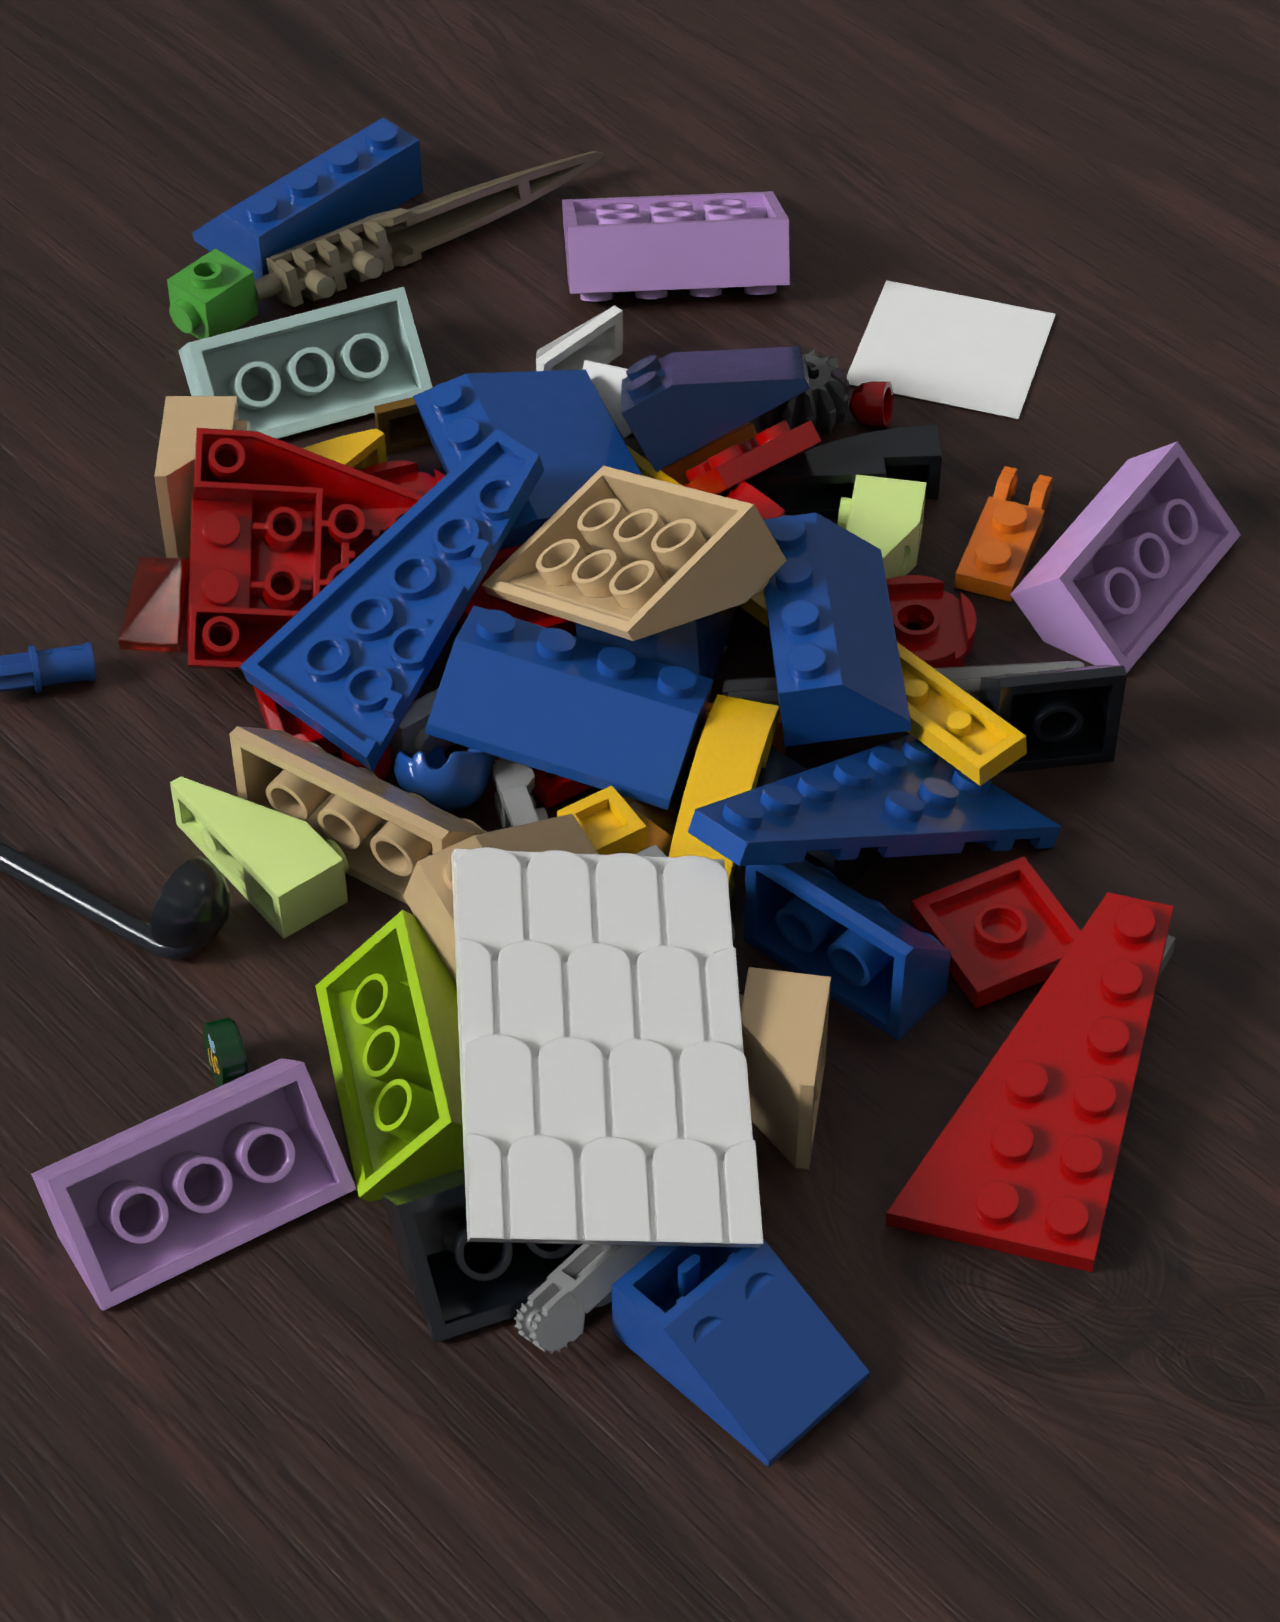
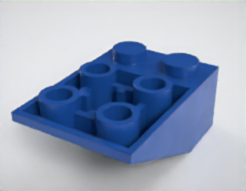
[612,1240,870,1468]

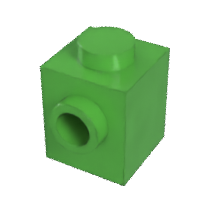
[167,248,258,340]

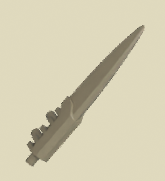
[255,151,605,307]

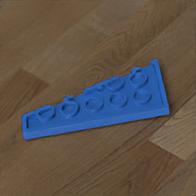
[240,428,544,772]
[688,734,1062,866]

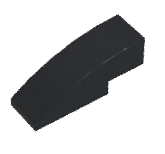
[767,424,942,518]

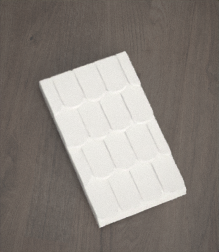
[451,847,763,1248]

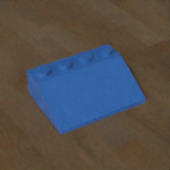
[413,369,643,550]

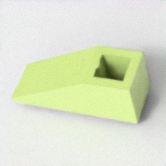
[837,474,927,579]

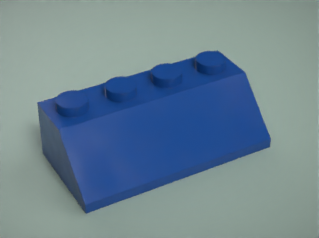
[193,117,423,279]
[763,513,911,747]
[425,605,714,810]

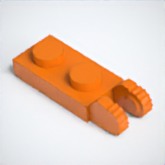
[954,466,1053,602]

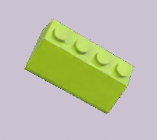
[315,910,464,1202]

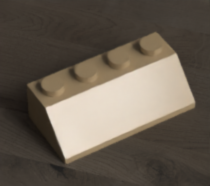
[229,726,487,905]

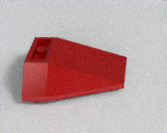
[187,428,424,670]

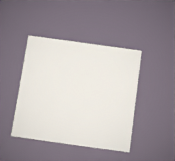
[847,280,1056,419]

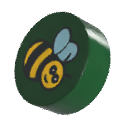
[203,1017,248,1087]

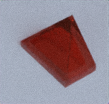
[118,557,189,652]

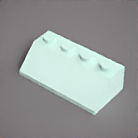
[179,287,433,439]

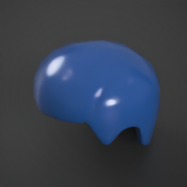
[393,746,495,812]

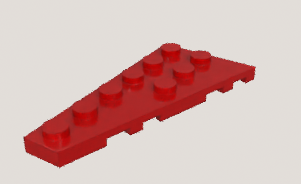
[886,892,1174,1273]

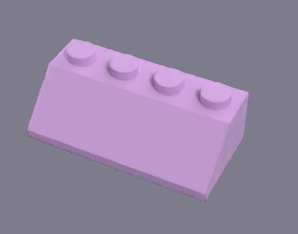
[1010,441,1241,673]
[31,1058,357,1311]

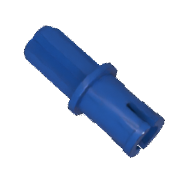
[0,642,96,693]

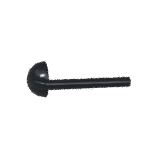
[0,842,231,961]

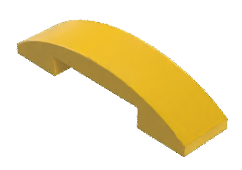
[668,694,780,901]

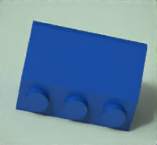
[743,859,951,1041]

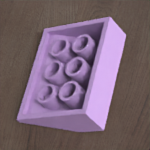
[562,191,790,302]

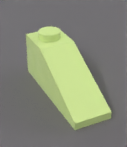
[170,776,349,939]

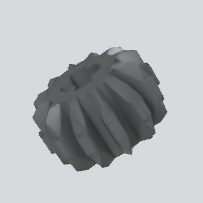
[759,349,849,434]

